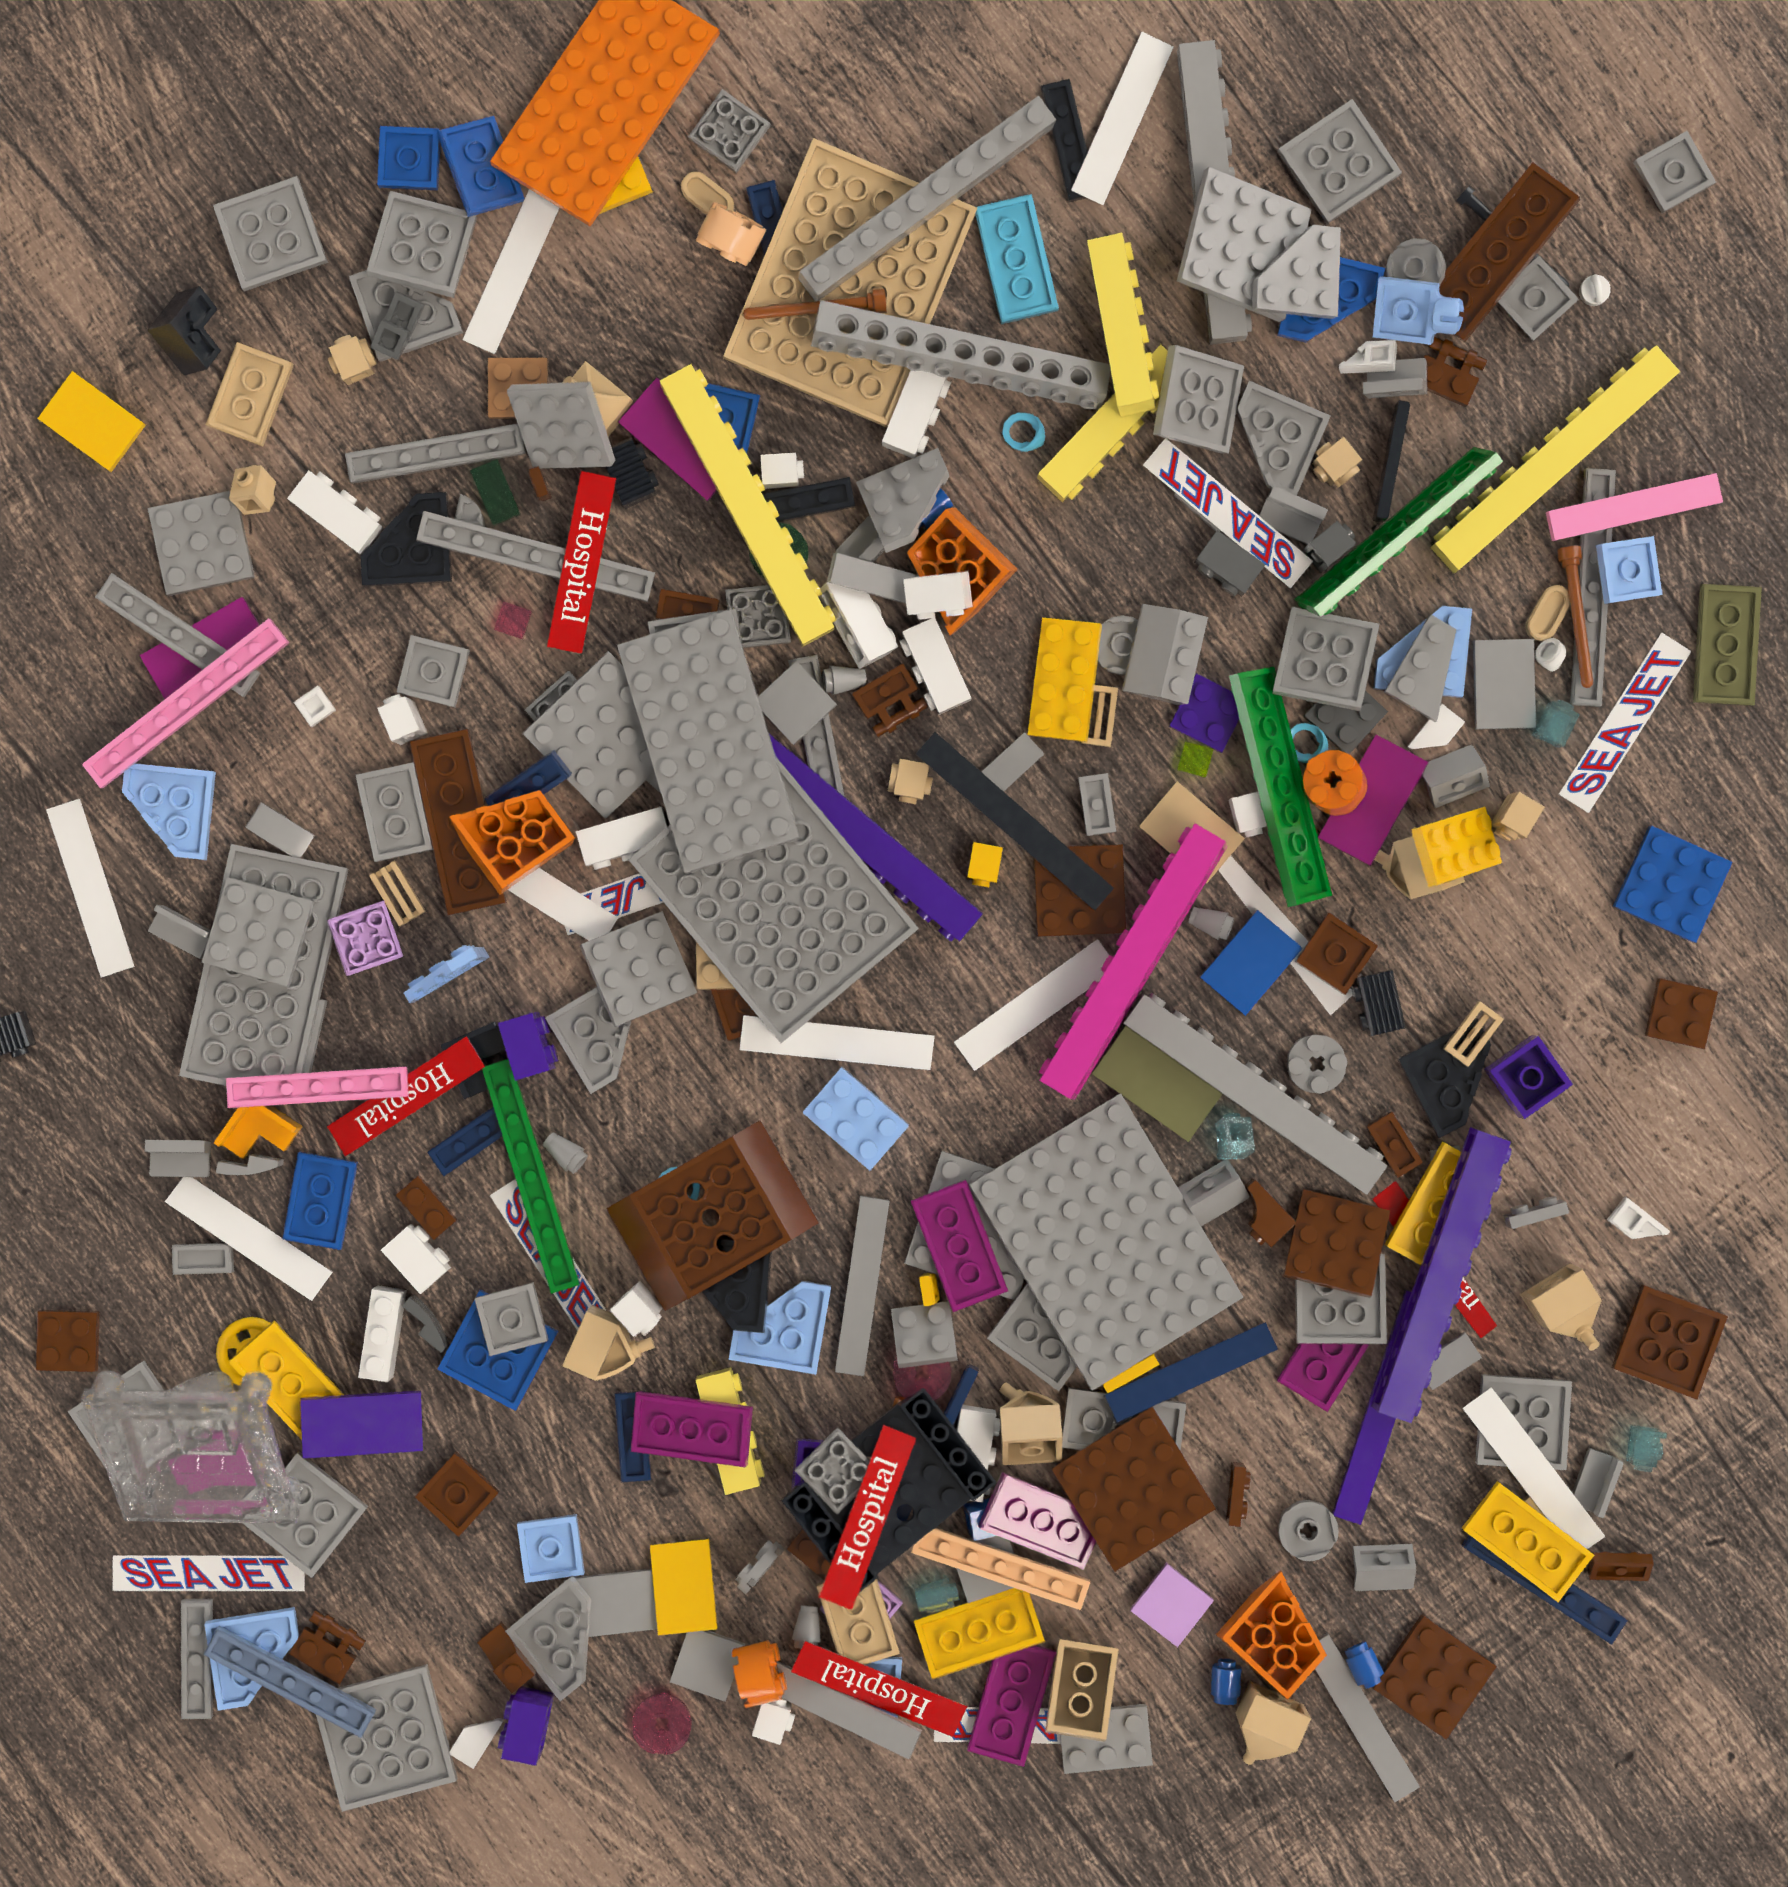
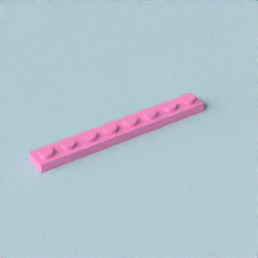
[82,619,289,788]

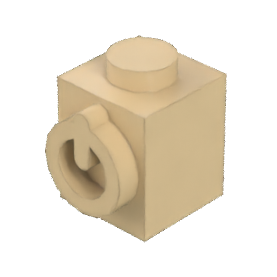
[328,335,377,385]
[1312,437,1362,488]
[229,465,276,515]
[888,759,933,805]

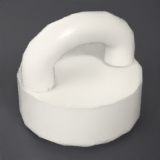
[1579,274,1610,306]
[1535,638,1566,672]

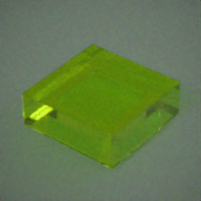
[1177,741,1214,778]

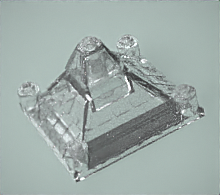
[81,1371,303,1524]

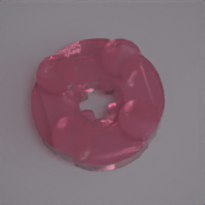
[893,1357,952,1400]
[632,1692,692,1755]

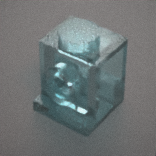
[1215,1113,1255,1160]
[1626,1425,1667,1472]

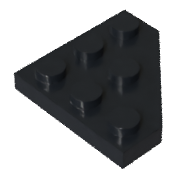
[360,492,452,587]
[1397,1018,1491,1138]
[702,1239,772,1333]

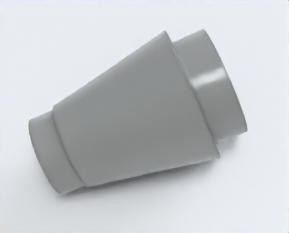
[822,666,866,695]
[1188,907,1234,940]
[543,1132,588,1174]
[792,1605,821,1648]

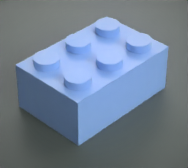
[802,1067,909,1171]

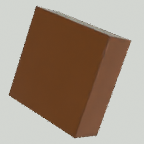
[528,466,552,502]

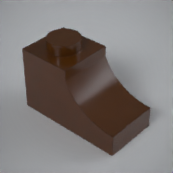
[1244,1178,1297,1247]
[477,1622,537,1694]

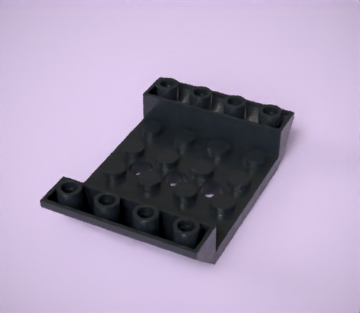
[781,1387,997,1594]

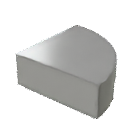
[455,494,484,527]

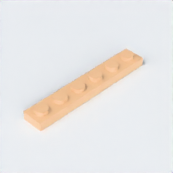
[911,1528,1090,1610]

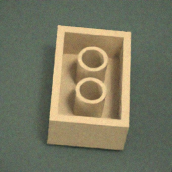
[1045,1639,1119,1742]

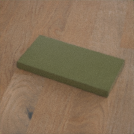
[1693,584,1762,706]
[1091,1025,1222,1142]

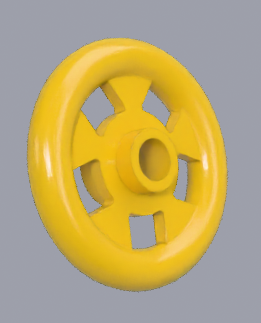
[216,1317,271,1388]

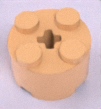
[696,201,766,266]

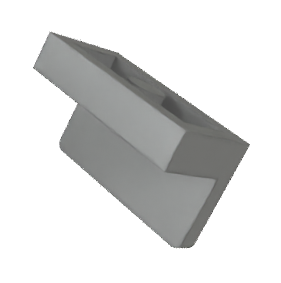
[1363,358,1427,399]
[1259,486,1328,545]
[836,515,885,563]
[1422,745,1490,808]
[148,905,211,959]
[145,1140,211,1177]
[1178,1159,1250,1226]
[1572,1447,1623,1518]
[1352,1544,1416,1591]

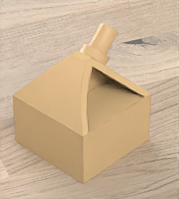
[563,361,634,437]
[1375,836,1465,899]
[1520,1264,1601,1351]
[562,1305,655,1381]
[999,1382,1062,1465]
[1236,1681,1311,1765]

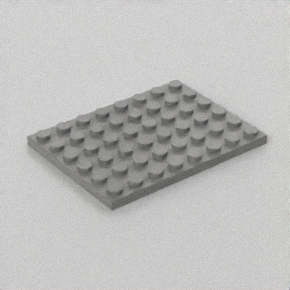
[629,757,919,1043]
[969,1093,1244,1390]

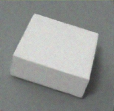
[294,685,336,727]

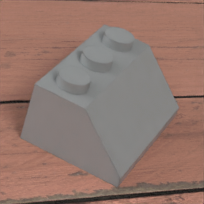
[1122,604,1208,705]

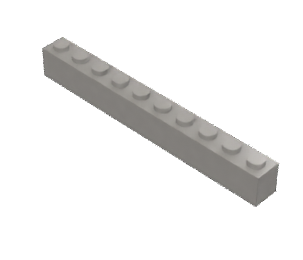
[1177,40,1252,345]
[798,95,1056,301]
[1122,993,1387,1195]

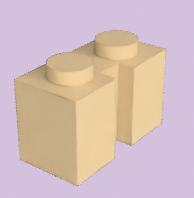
[1492,792,1545,842]

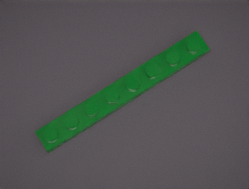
[482,1059,580,1294]

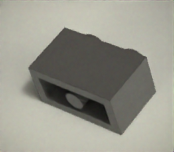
[1302,521,1356,574]
[1194,530,1266,597]

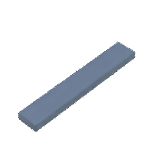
[203,1626,377,1738]

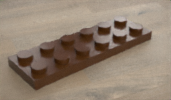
[1439,162,1580,343]
[410,729,507,915]

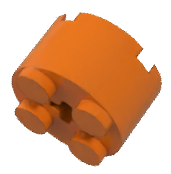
[1303,750,1367,816]
[732,1640,787,1708]

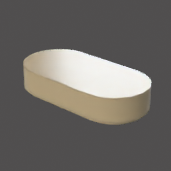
[681,172,734,215]
[1526,585,1570,642]

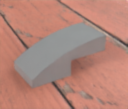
[245,802,315,858]
[216,1154,284,1175]

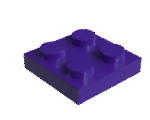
[1169,673,1239,753]

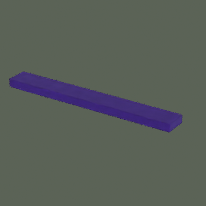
[1332,1290,1411,1525]

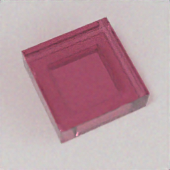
[494,602,532,640]

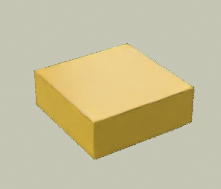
[919,1272,940,1306]

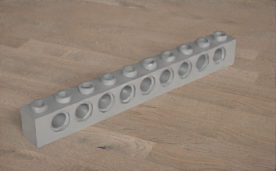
[811,300,1110,410]

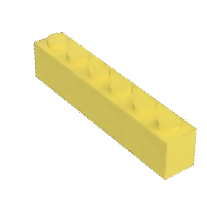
[1087,233,1160,417]
[1037,345,1168,502]

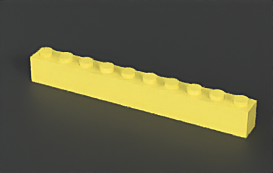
[1430,345,1680,573]
[660,364,836,647]

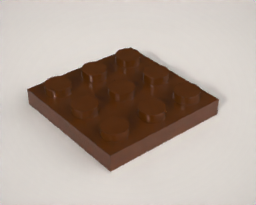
[1034,844,1126,937]
[1283,1189,1390,1298]
[1611,1285,1728,1400]
[1372,1614,1497,1740]

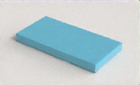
[975,194,1059,324]

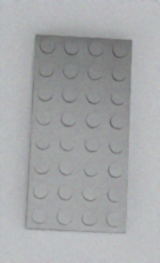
[617,609,800,874]
[179,844,349,1086]

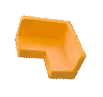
[214,1105,303,1159]

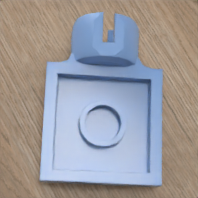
[1373,276,1464,345]

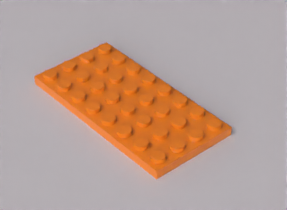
[490,0,720,227]

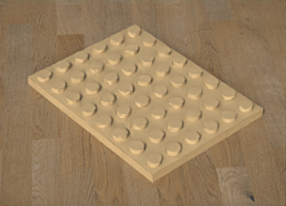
[723,138,977,428]

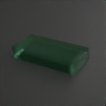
[470,459,521,526]

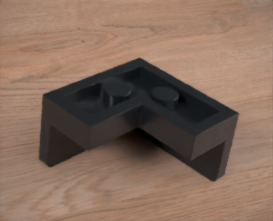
[148,286,221,375]
[441,1020,506,1099]

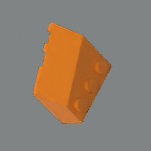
[907,507,1018,636]
[449,790,575,895]
[1216,1571,1327,1700]

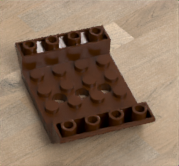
[606,1120,819,1311]

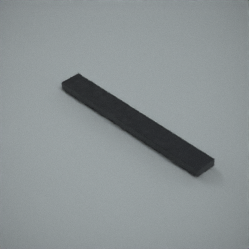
[915,732,1114,911]

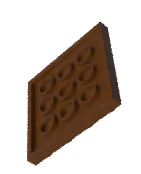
[1051,1406,1216,1572]

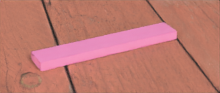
[1545,473,1723,541]
[226,1067,409,1108]

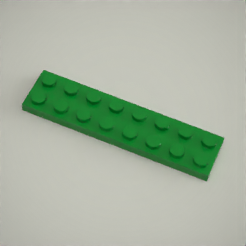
[1294,447,1503,617]
[1229,667,1333,907]

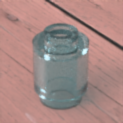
[914,1578,960,1614]

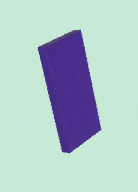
[300,1391,423,1459]

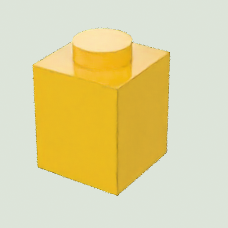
[967,842,1003,888]

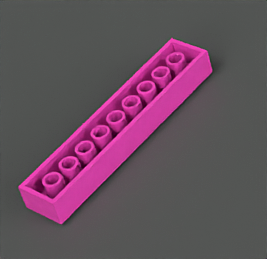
[1039,823,1228,1100]

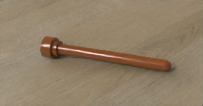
[743,289,887,320]
[1557,546,1593,688]

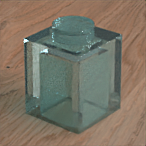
[1532,700,1580,748]

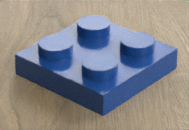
[377,126,440,190]

